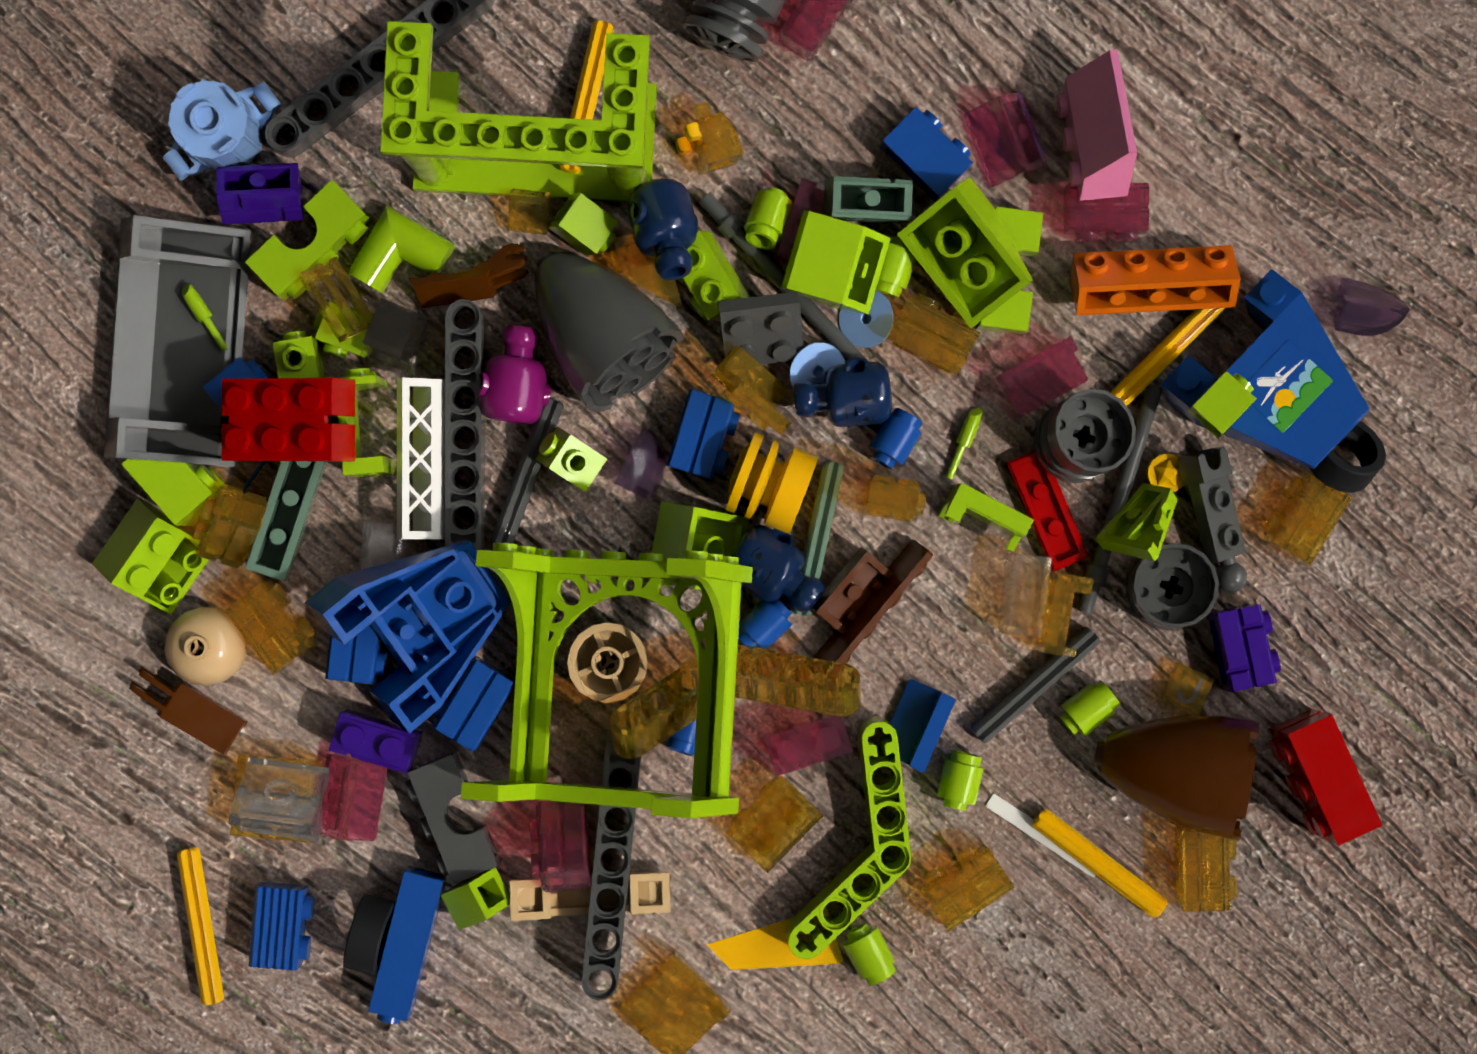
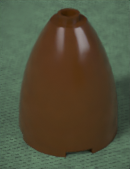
[1094,715,1259,841]

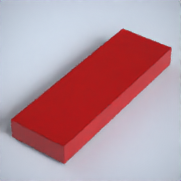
[1005,451,1089,572]

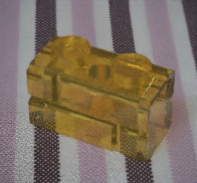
[885,294,980,377]
[1263,473,1352,566]
[862,475,926,523]
[192,484,268,569]
[225,581,317,675]
[1175,826,1237,912]
[919,843,1015,932]

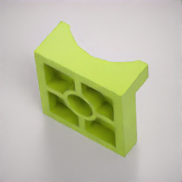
[938,483,1034,552]

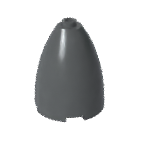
[535,252,684,412]

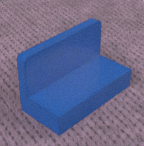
[879,679,956,773]

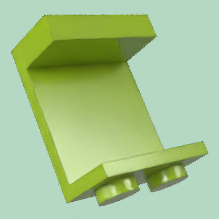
[338,368,395,478]

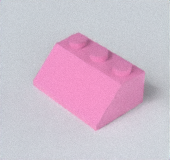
[1057,49,1137,201]

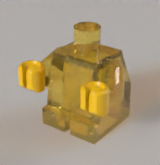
[675,102,744,175]

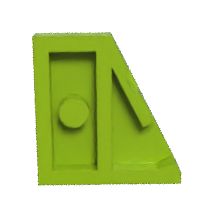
[1096,483,1178,562]

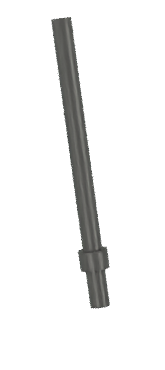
[699,192,869,362]
[1077,384,1163,615]

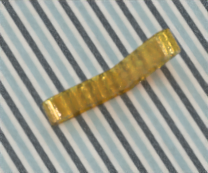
[610,644,861,759]

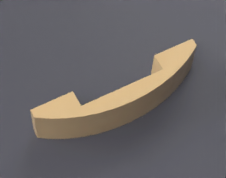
[509,871,671,921]

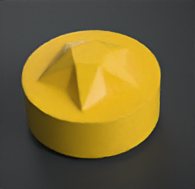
[1145,454,1183,492]

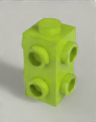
[678,230,750,320]

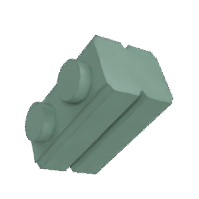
[823,176,913,223]

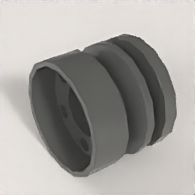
[683,0,785,62]
[1034,389,1136,483]
[1125,543,1219,631]

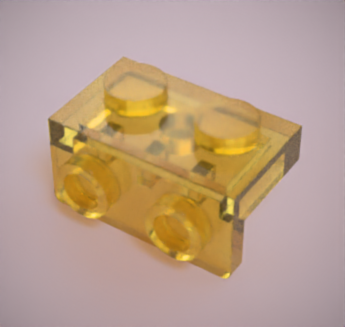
[711,345,792,436]
[726,776,823,873]

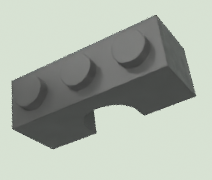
[405,751,501,884]

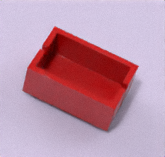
[222,378,355,462]
[1269,709,1383,846]

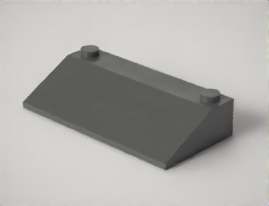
[104,215,252,467]

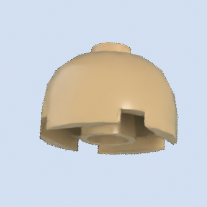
[164,606,247,686]
[567,622,648,703]

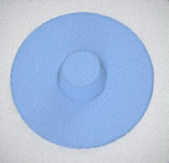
[839,290,894,348]
[789,342,845,389]

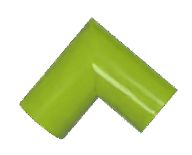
[347,205,456,294]

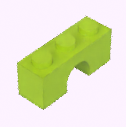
[245,180,371,301]
[976,206,1044,335]

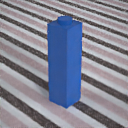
[368,866,447,1024]

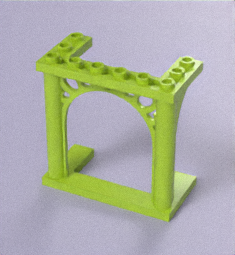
[380,21,657,203]
[461,543,753,819]

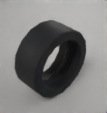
[1308,421,1386,493]
[343,894,396,975]

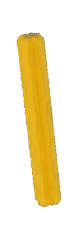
[559,20,614,174]
[1110,308,1225,406]
[1032,808,1168,918]
[177,847,224,1005]

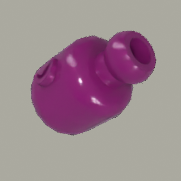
[477,325,551,424]

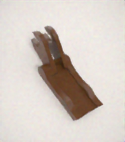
[409,243,529,308]
[129,667,248,755]

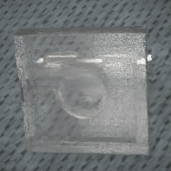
[229,757,329,842]

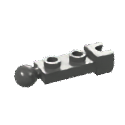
[1178,447,1247,593]

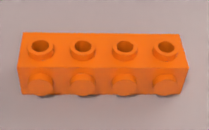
[1070,245,1241,316]

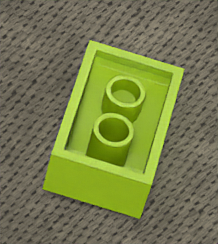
[897,177,1033,328]

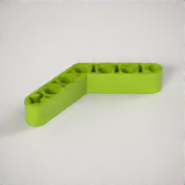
[785,716,911,959]

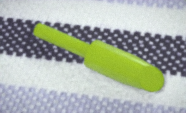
[182,283,229,352]
[945,408,983,479]

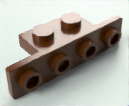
[811,539,933,676]

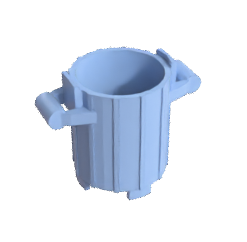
[163,80,282,181]

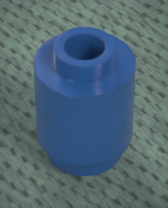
[868,408,923,470]
[738,600,792,656]

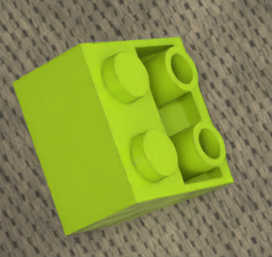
[781,210,891,315]
[92,498,217,615]

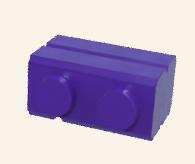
[216,163,304,225]
[1208,603,1281,692]
[329,709,423,773]

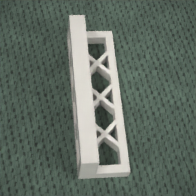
[397,377,445,539]

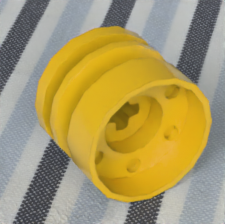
[725,432,819,534]

